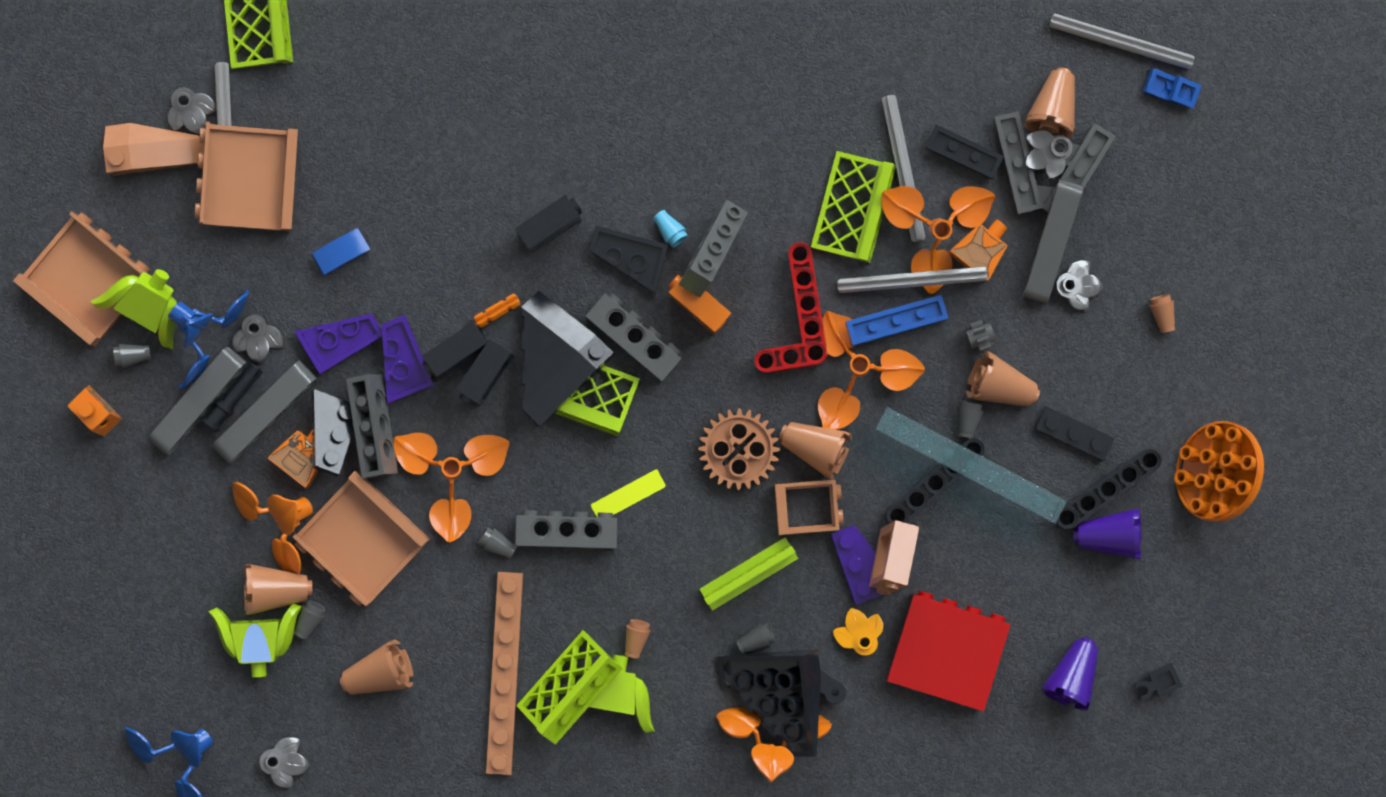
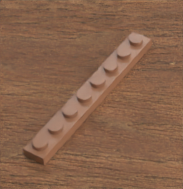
[486,572,523,775]

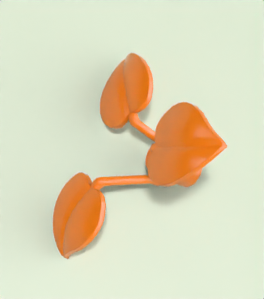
[881,186,995,294]
[818,311,925,430]
[394,433,510,542]
[232,482,313,574]
[716,707,832,782]

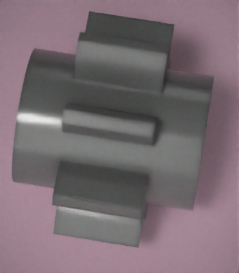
[966,320,996,352]

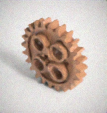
[698,408,780,490]

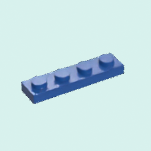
[845,295,949,347]

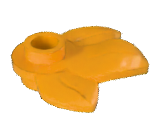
[833,608,883,656]

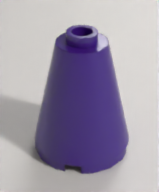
[1074,509,1142,559]
[1041,637,1099,711]

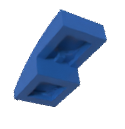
[1142,68,1202,109]
[311,228,370,276]

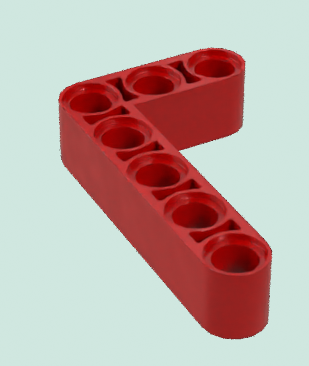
[754,242,828,374]

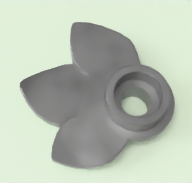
[168,87,217,134]
[1025,130,1072,179]
[1055,260,1103,310]
[232,314,283,364]
[259,737,310,788]

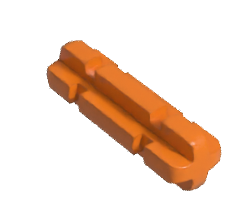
[474,294,521,328]

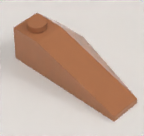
[103,123,204,176]

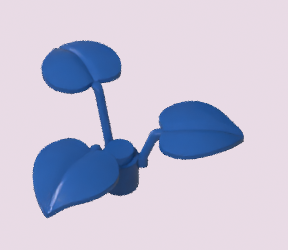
[168,288,249,389]
[124,727,213,797]

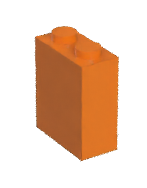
[669,275,731,335]

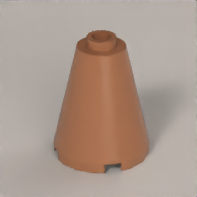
[1025,67,1075,139]
[966,351,1040,407]
[779,422,852,480]
[244,564,312,615]
[340,639,413,695]

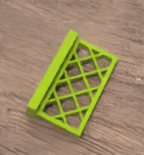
[224,0,293,69]
[811,151,896,264]
[555,366,640,437]
[700,537,798,611]
[516,630,622,745]

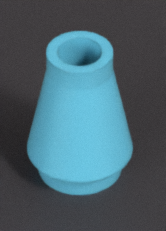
[653,210,688,248]

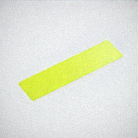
[591,470,666,517]

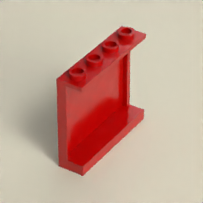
[885,590,1011,711]

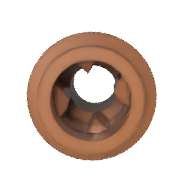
[1149,294,1175,333]
[625,619,651,658]

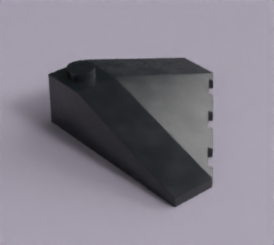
[521,291,614,428]
[717,650,821,757]

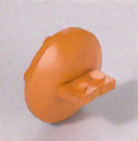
[1174,421,1264,522]

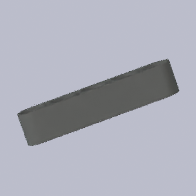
[1023,179,1084,304]
[148,346,247,456]
[212,361,317,465]

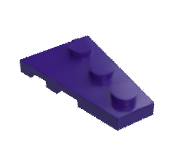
[294,314,382,374]
[382,315,434,404]
[830,525,902,605]

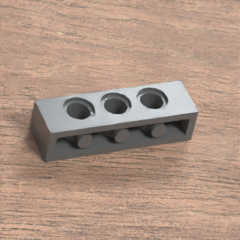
[679,200,748,297]
[586,293,682,382]
[346,374,398,478]
[515,510,618,548]

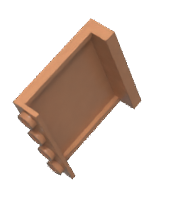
[195,122,298,232]
[13,211,150,347]
[293,471,431,606]

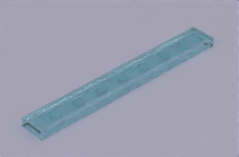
[875,407,1067,523]

